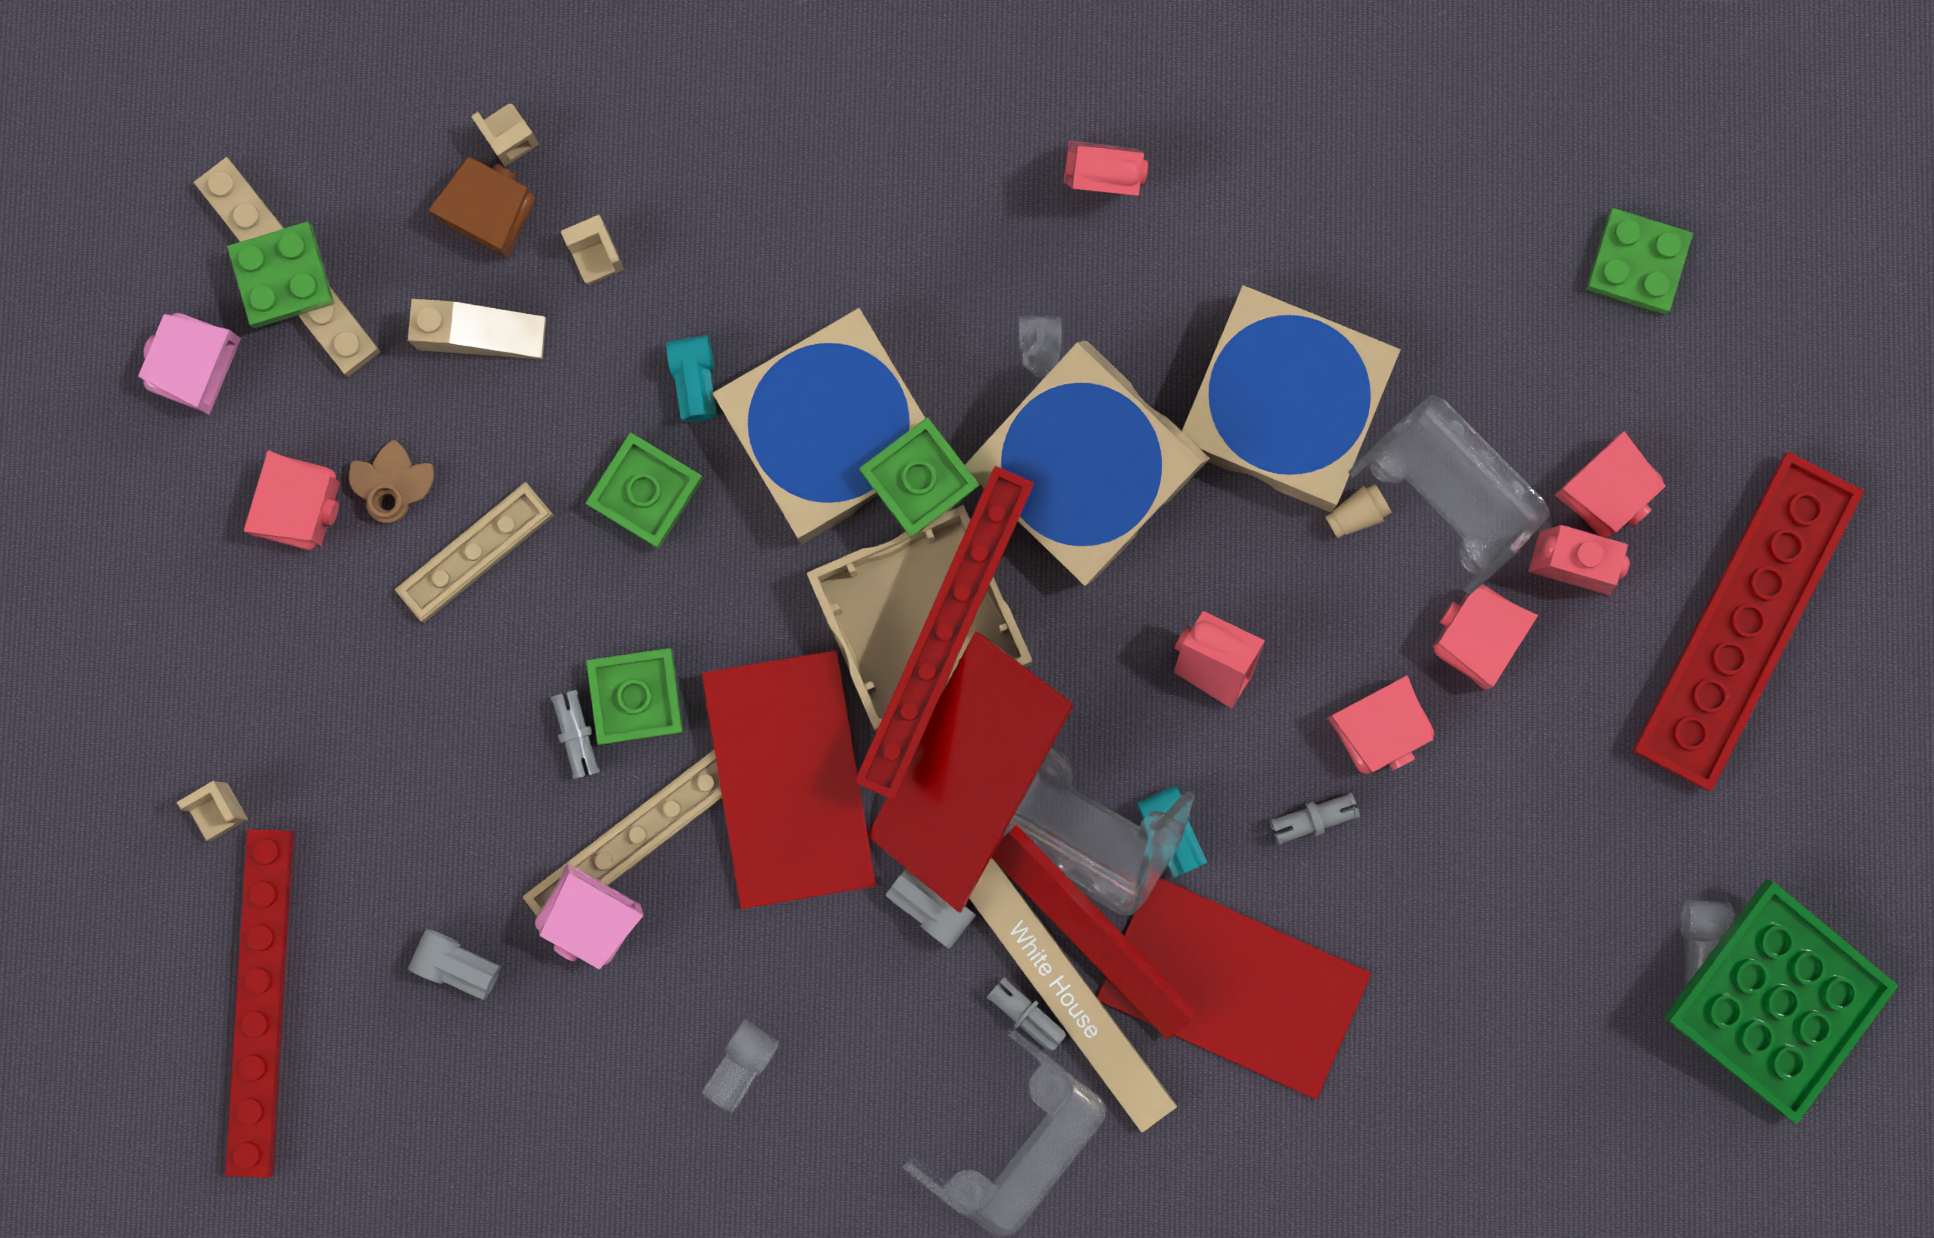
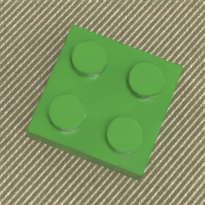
[1585,208,1693,315]
[227,221,335,329]
[859,417,980,539]
[585,432,703,549]
[586,648,684,746]

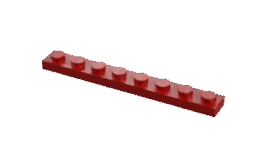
[854,466,1034,800]
[225,829,294,1178]

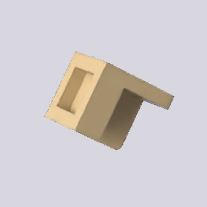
[471,104,540,167]
[561,215,625,285]
[177,781,248,841]

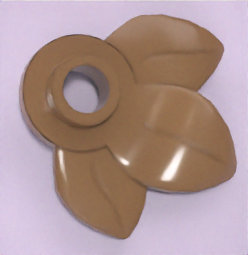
[349,440,434,524]

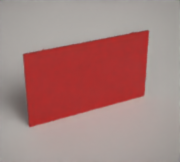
[867,631,1074,913]
[702,650,876,909]
[1097,874,1371,1100]

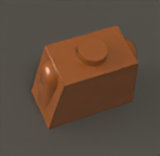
[428,157,535,259]

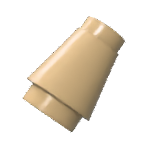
[1325,484,1392,538]

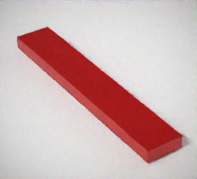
[992,824,1198,1039]

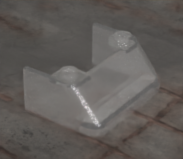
[1348,395,1550,596]
[1001,748,1195,916]
[903,1025,1106,1237]

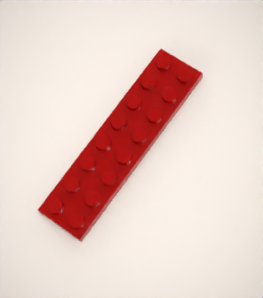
[1631,451,1864,792]

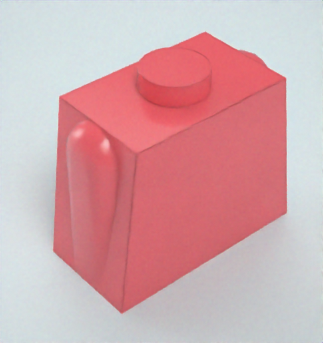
[1063,140,1148,196]
[1554,431,1666,538]
[244,450,341,550]
[1528,525,1630,596]
[1432,584,1538,691]
[1174,611,1265,709]
[1327,675,1434,774]

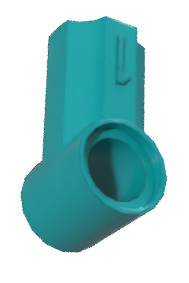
[666,335,718,422]
[1136,785,1207,878]

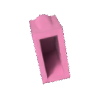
[138,313,241,415]
[535,863,644,970]

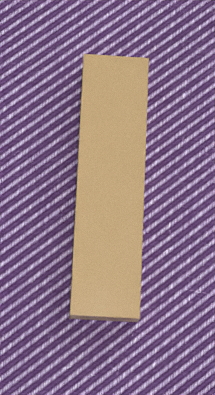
[394,482,554,623]

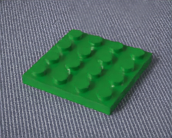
[1663,879,1899,1124]

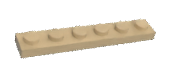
[194,157,381,377]

